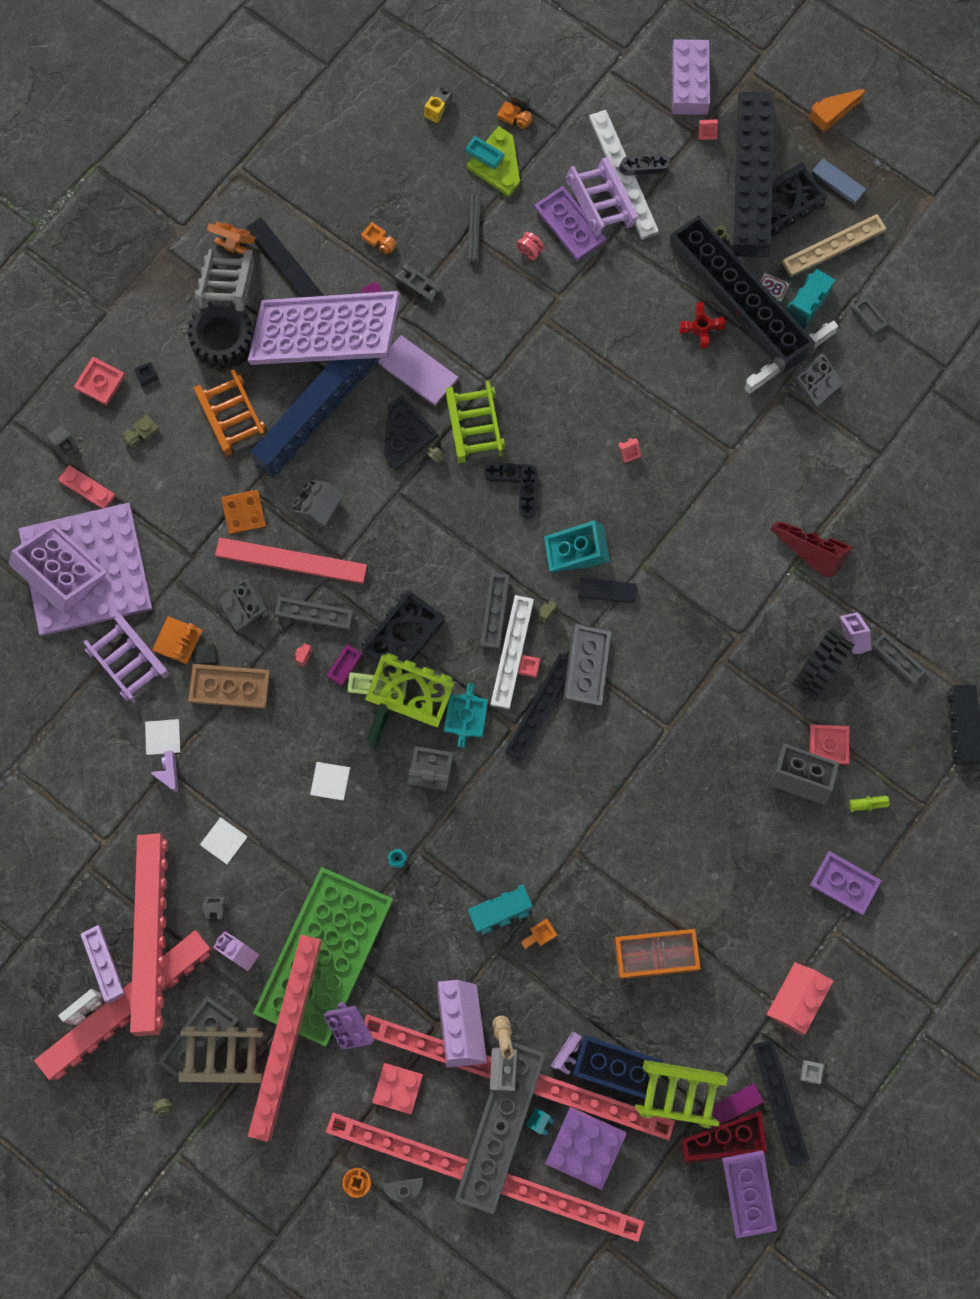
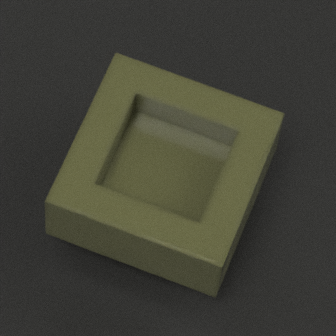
[539,600,557,624]

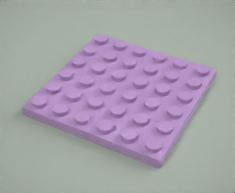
[18,503,153,636]

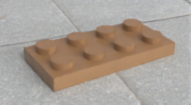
[188,664,270,709]

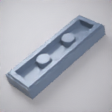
[811,159,866,205]

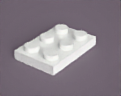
[58,989,105,1026]

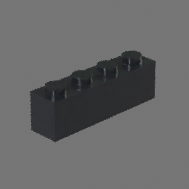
[947,685,980,765]

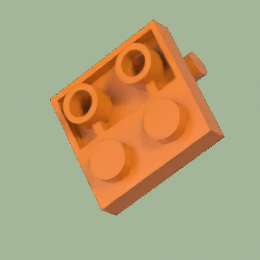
[207,221,256,255]

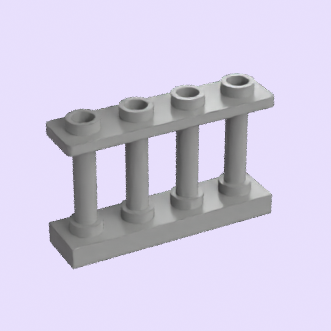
[195,249,254,311]

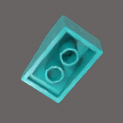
[544,520,610,572]

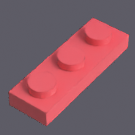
[58,465,116,509]

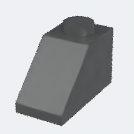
[47,425,78,459]

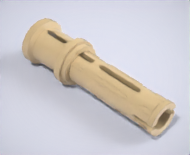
[492,1016,514,1059]

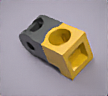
[424,86,453,124]

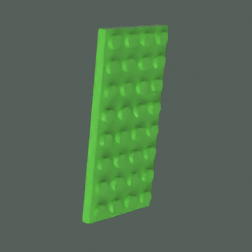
[253,867,393,1047]

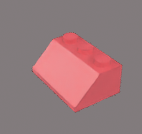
[766,962,833,1036]

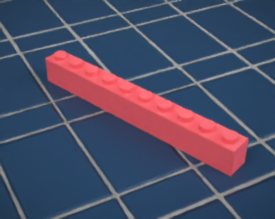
[130,834,168,1036]
[34,930,213,1081]
[248,935,323,1142]

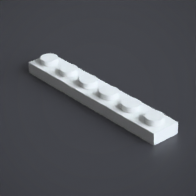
[745,321,838,394]
[491,595,534,710]

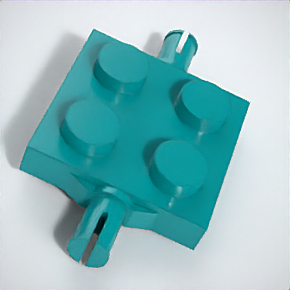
[444,683,488,749]

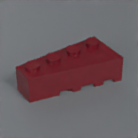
[680,1111,767,1164]

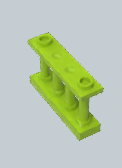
[445,381,505,464]
[635,1060,728,1128]

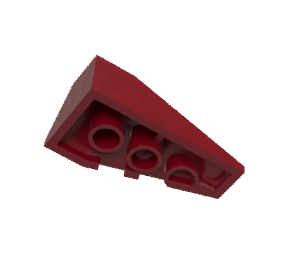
[770,521,853,578]

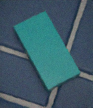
[465,136,505,170]

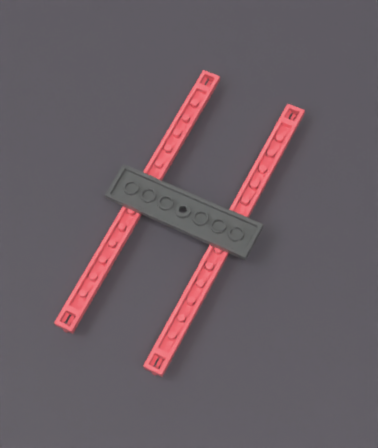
[326,1014,675,1242]

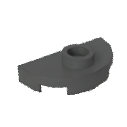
[382,1178,423,1202]

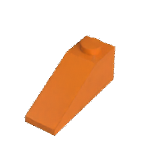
[809,89,865,132]

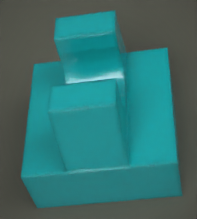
[525,1108,554,1136]

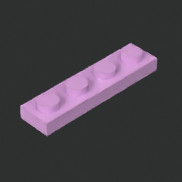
[81,925,126,1004]

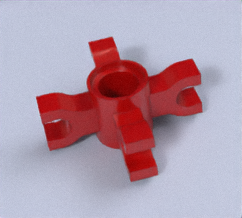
[679,302,725,349]

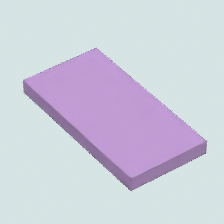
[378,335,459,406]

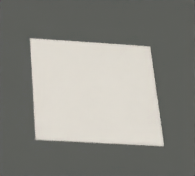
[145,719,180,755]
[310,762,350,800]
[200,817,247,864]

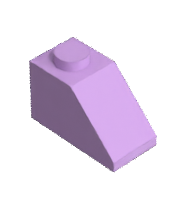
[840,612,872,654]

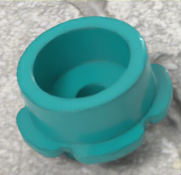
[388,849,407,868]

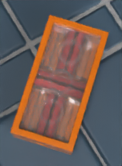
[614,929,700,980]

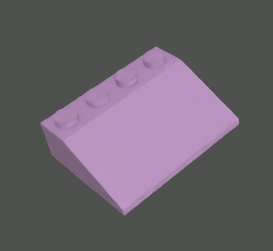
[9,523,107,614]

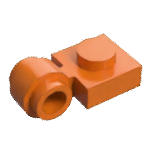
[497,101,533,129]
[361,222,397,255]

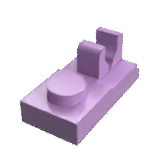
[551,1032,582,1074]

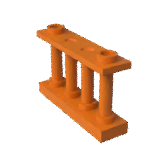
[193,370,267,457]

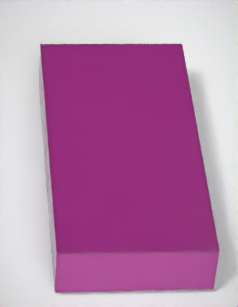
[326,644,363,687]

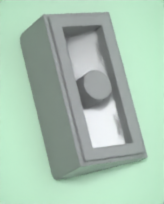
[490,1048,517,1091]

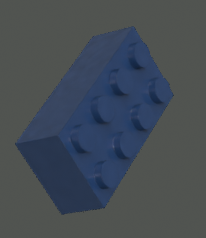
[572,1035,663,1100]

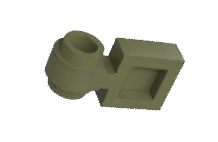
[122,414,160,448]

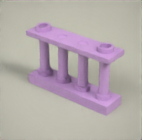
[566,157,639,237]
[84,614,170,704]

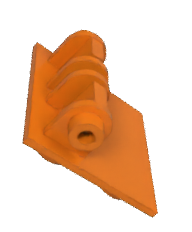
[221,489,266,534]
[152,616,203,664]

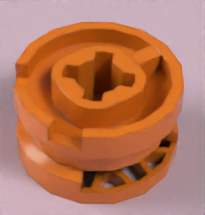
[342,1168,371,1198]

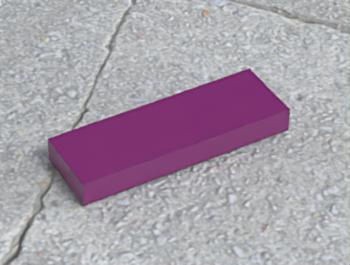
[700,1083,764,1130]

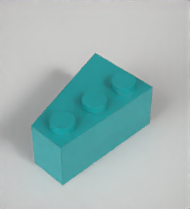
[786,269,835,330]
[468,884,532,935]

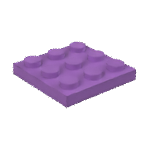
[545,1107,627,1190]

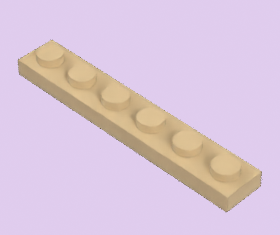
[782,214,886,277]

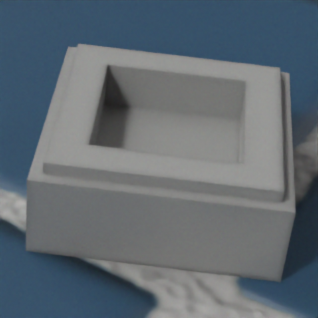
[800,1060,824,1085]

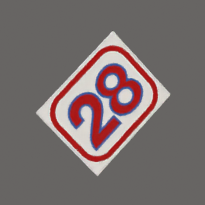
[760,273,789,302]

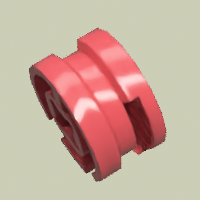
[516,232,545,260]

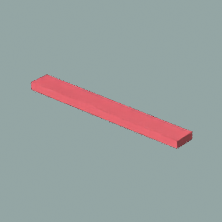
[215,537,367,584]

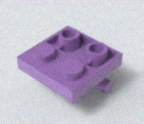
[323,1002,374,1049]

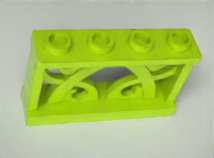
[365,653,455,728]

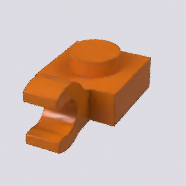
[521,918,557,949]

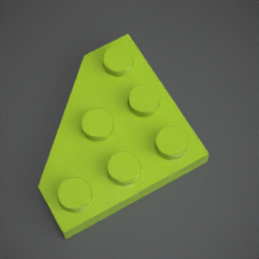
[466,126,520,197]

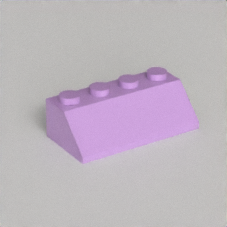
[437,980,487,1068]

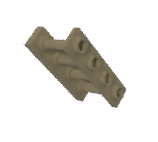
[178,1027,263,1083]

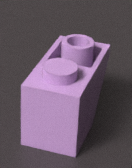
[213,931,259,971]

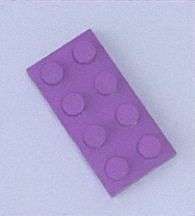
[534,186,606,261]
[722,1150,777,1238]

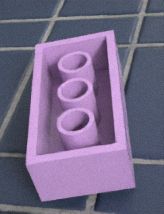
[672,40,710,115]

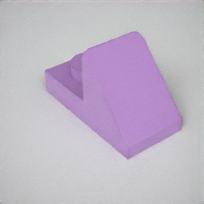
[151,750,178,792]

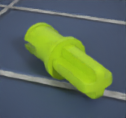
[849,796,890,812]

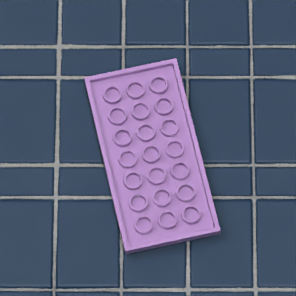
[248,291,401,365]

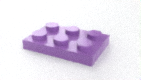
[809,851,882,916]

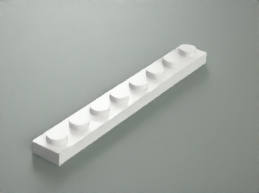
[589,110,659,240]

